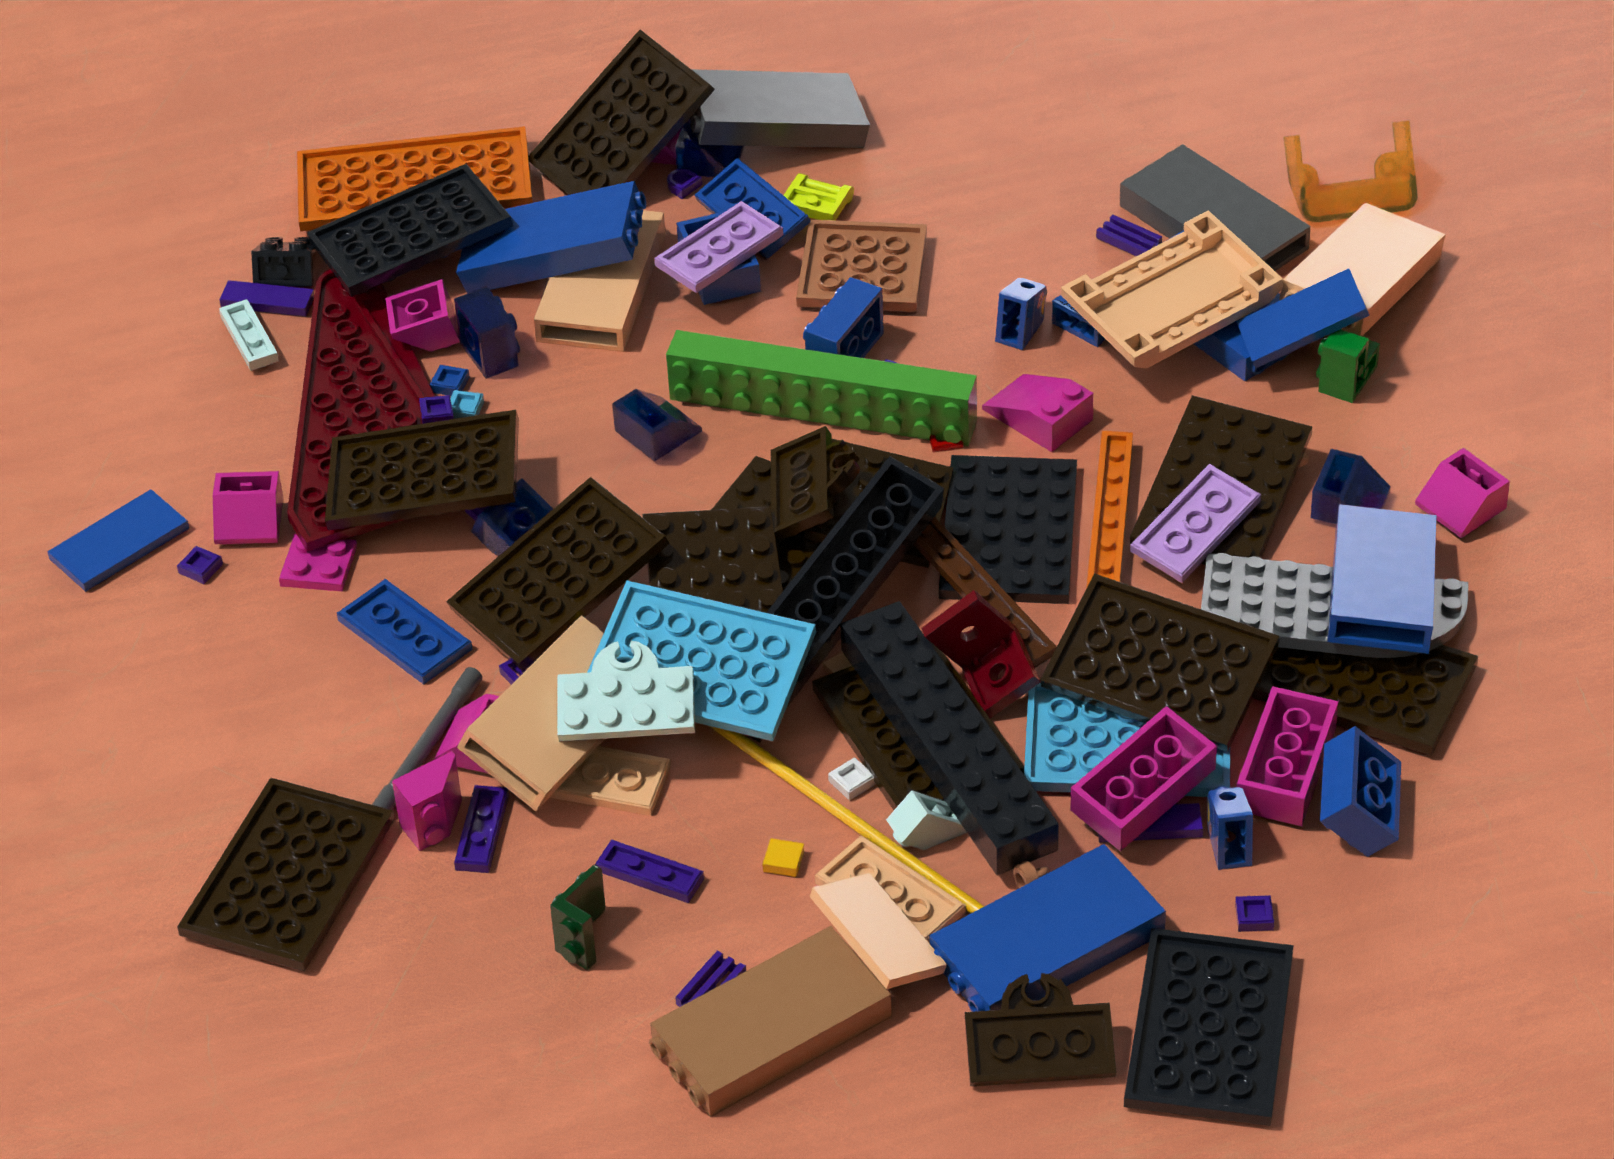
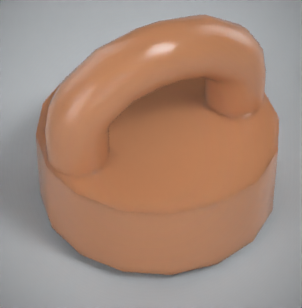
[1013,861,1050,889]

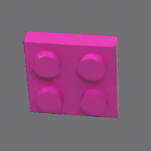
[279,534,357,592]

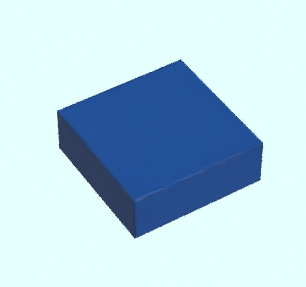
[429,365,470,396]

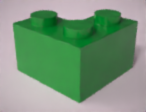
[1316,329,1380,403]

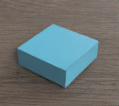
[451,390,484,419]

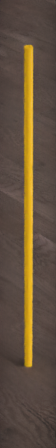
[709,726,984,913]

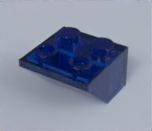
[612,389,702,461]
[1310,449,1391,524]

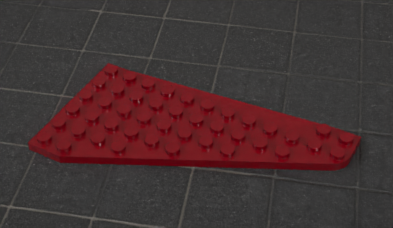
[287,269,435,552]

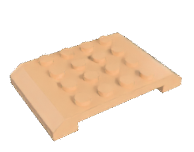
[1061,210,1283,369]

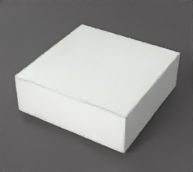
[828,757,876,801]

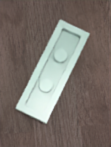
[219,299,279,371]

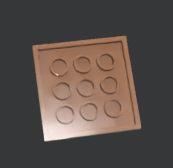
[796,220,927,312]

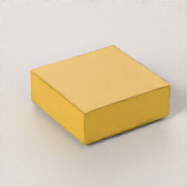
[762,838,805,877]

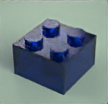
[454,286,520,379]

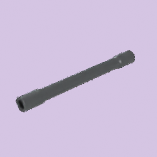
[372,667,483,810]

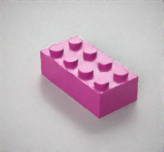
[1237,686,1339,826]
[1070,706,1217,851]

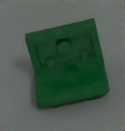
[550,865,606,970]

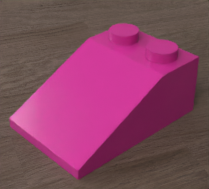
[982,374,1094,452]

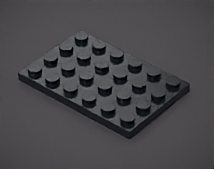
[307,164,513,297]
[939,455,1077,604]
[1124,928,1294,1126]

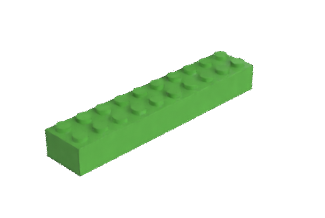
[666,330,977,446]

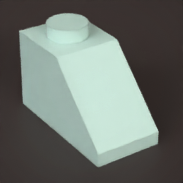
[886,790,967,850]

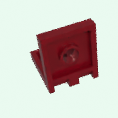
[921,590,1041,718]

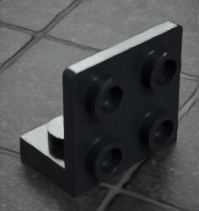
[251,237,316,286]

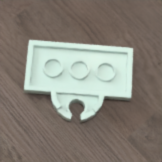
[557,640,695,742]

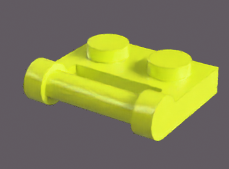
[783,173,854,221]

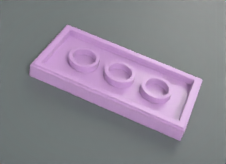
[654,201,783,293]
[1130,464,1261,583]

